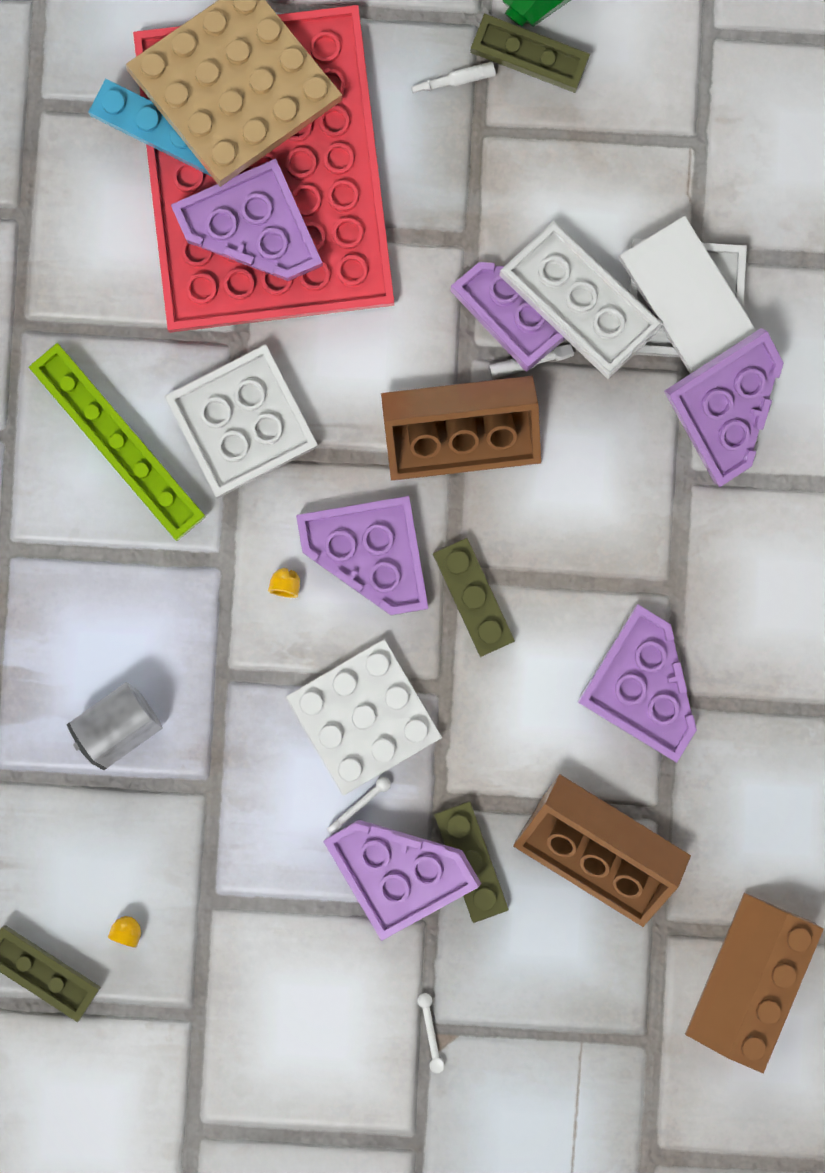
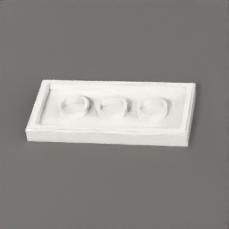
[618,216,756,374]
[499,221,663,379]

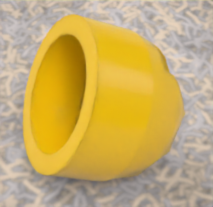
[268,568,300,598]
[108,916,141,948]

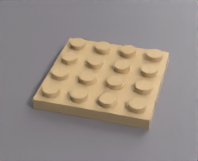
[126,0,342,187]

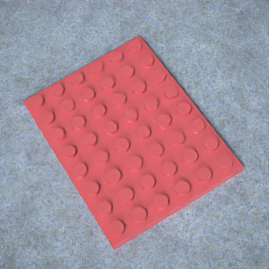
[133,5,395,333]

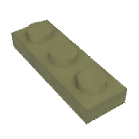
[470,13,590,93]
[433,538,515,657]
[434,801,509,923]
[0,925,101,1022]

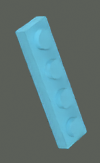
[88,78,212,177]

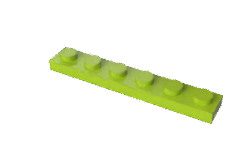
[28,343,206,541]

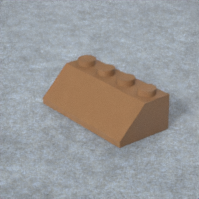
[381,376,541,481]
[513,774,691,927]
[685,893,824,1074]

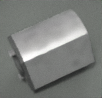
[66,682,163,770]

